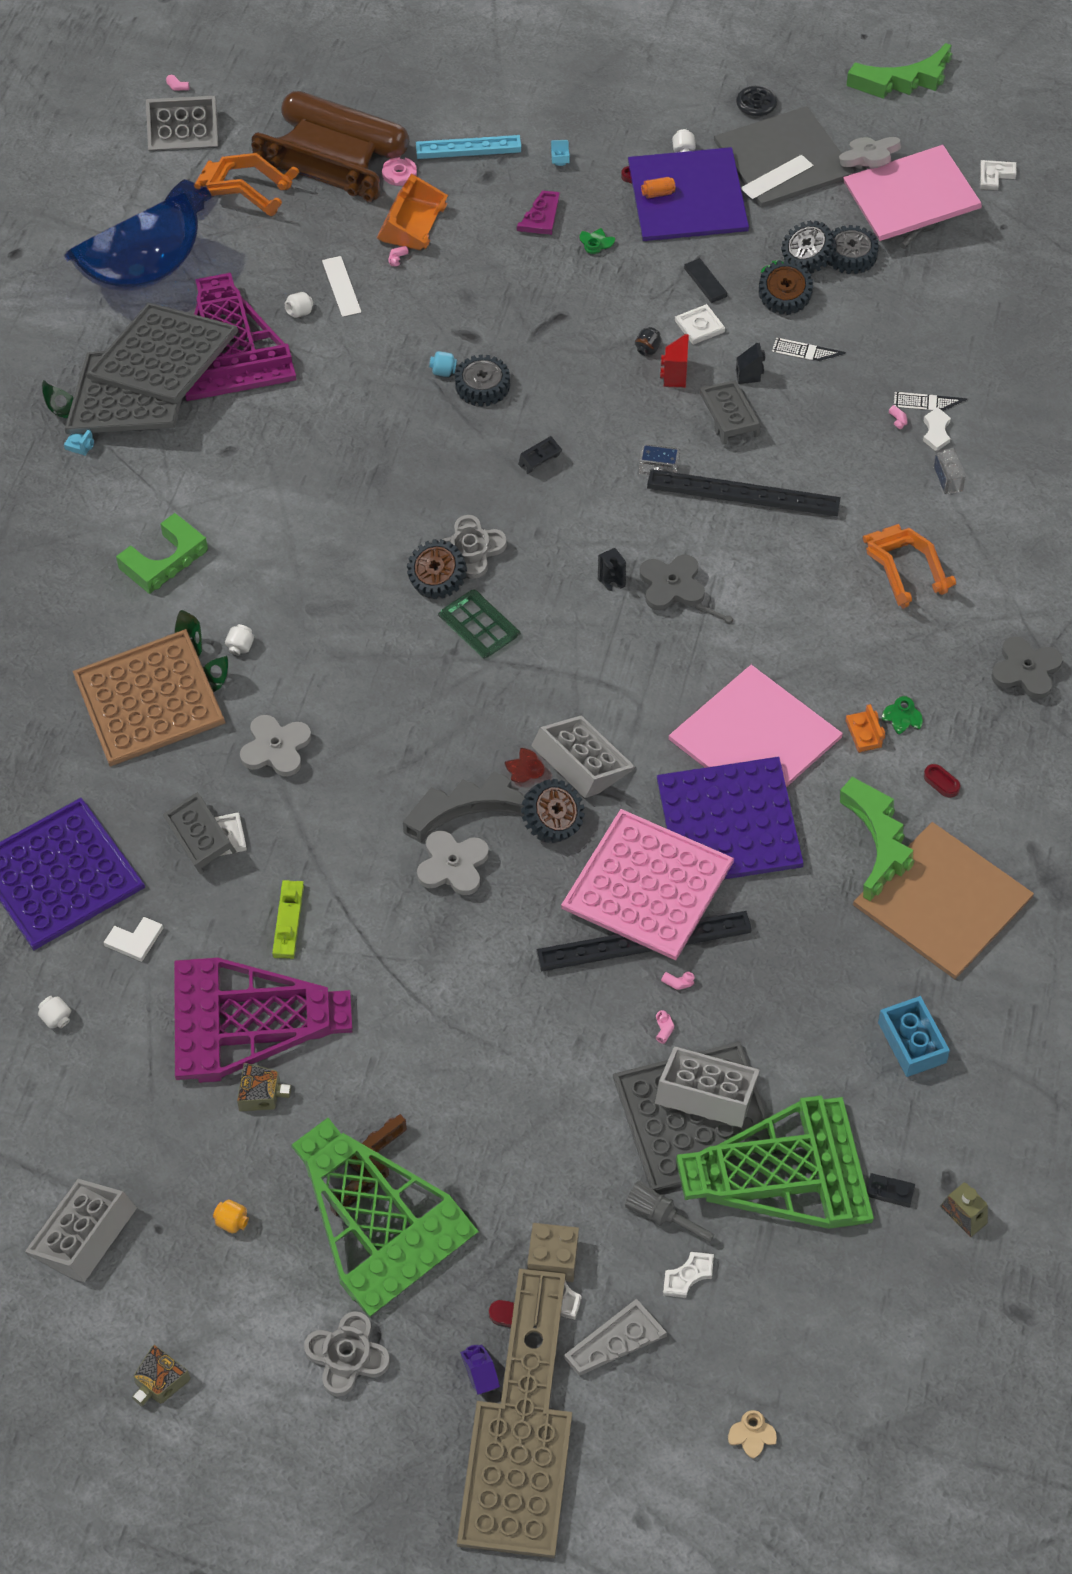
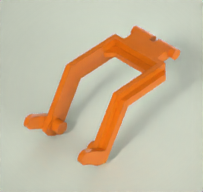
[194,153,299,216]
[863,524,956,608]

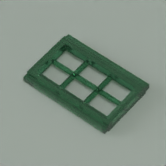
[438,589,520,659]

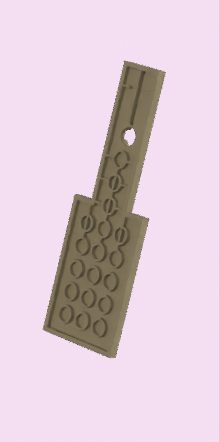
[457,1268,572,1558]

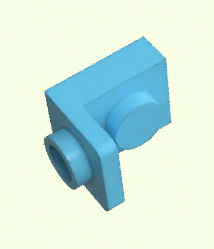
[64,430,94,456]

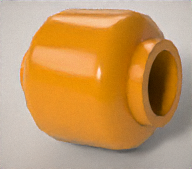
[213,1199,249,1234]

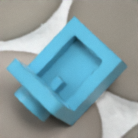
[551,140,570,166]

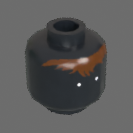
[635,327,662,356]

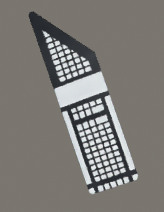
[772,338,846,361]
[894,392,968,411]

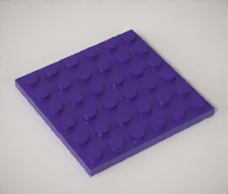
[657,756,804,879]

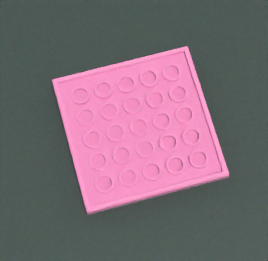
[843,145,982,241]
[669,665,843,787]
[561,809,734,960]

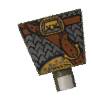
[237,1063,291,1111]
[940,1182,988,1237]
[132,1345,191,1406]

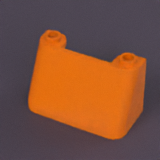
[376,173,448,250]

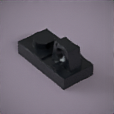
[867,1173,915,1208]

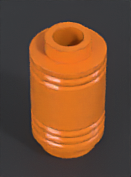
[641,177,675,199]

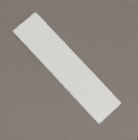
[741,155,814,199]
[322,256,361,317]

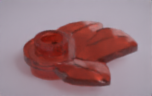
[505,748,545,783]

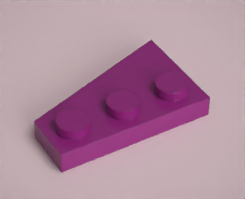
[517,190,560,235]

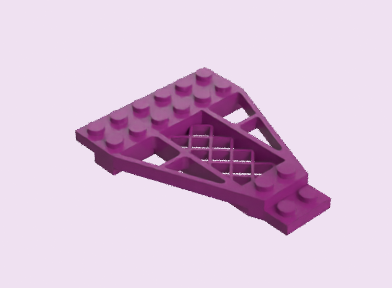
[185,273,296,401]
[174,957,353,1083]

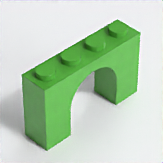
[116,513,208,594]

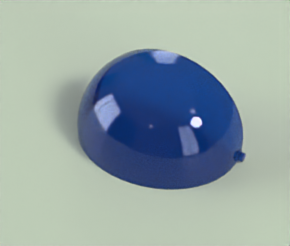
[64,191,198,291]

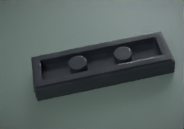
[684,258,727,303]

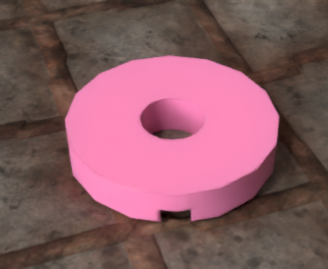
[382,157,417,186]

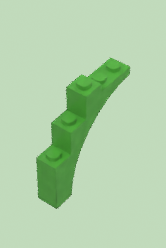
[846,43,952,99]
[840,777,914,901]

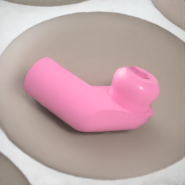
[166,75,189,91]
[388,246,408,266]
[889,405,907,429]
[661,972,695,990]
[656,1010,674,1044]

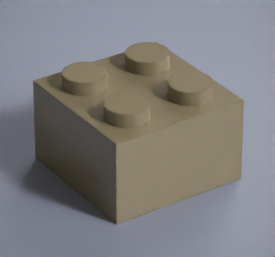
[527,1223,579,1282]

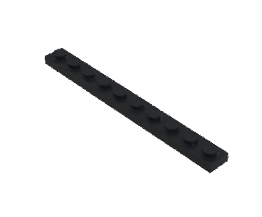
[647,469,841,517]
[536,911,752,972]

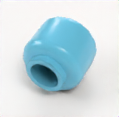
[429,351,457,377]

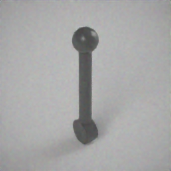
[695,603,733,624]

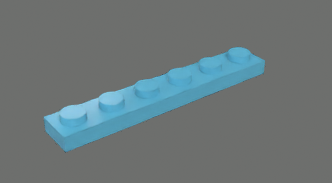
[416,135,521,159]

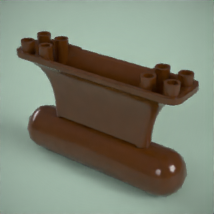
[251,91,410,202]

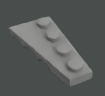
[564,1299,667,1376]

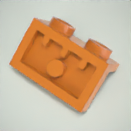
[845,704,885,753]

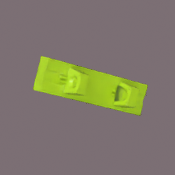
[272,880,304,959]

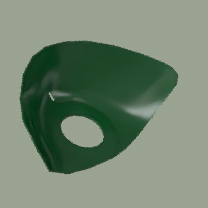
[42,380,74,418]
[175,610,202,658]
[202,656,228,692]

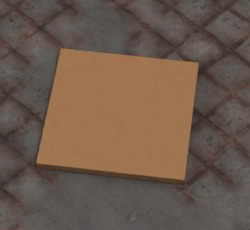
[73,629,225,767]
[853,822,1034,979]

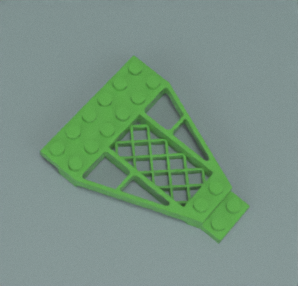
[676,1095,874,1229]
[291,1118,479,1318]

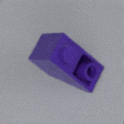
[460,1344,500,1395]

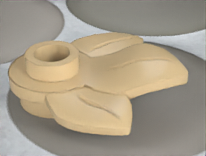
[728,1410,777,1459]

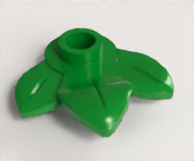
[579,228,615,254]
[882,696,923,735]

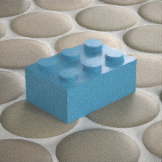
[878,996,950,1077]

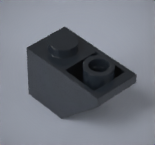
[736,343,765,384]

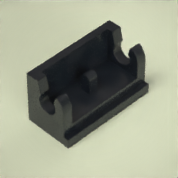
[518,436,562,474]
[598,548,626,591]

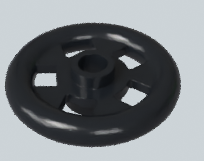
[736,86,777,116]

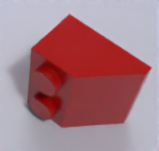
[660,334,689,388]

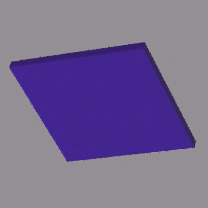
[628,147,749,241]
[0,797,145,951]

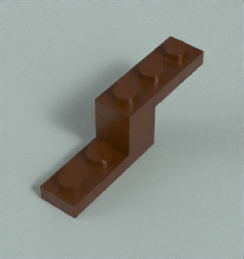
[330,1114,407,1217]

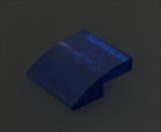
[164,179,214,214]

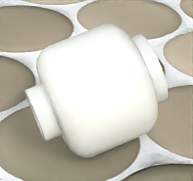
[672,129,696,153]
[285,292,313,318]
[225,624,254,656]
[38,996,71,1029]

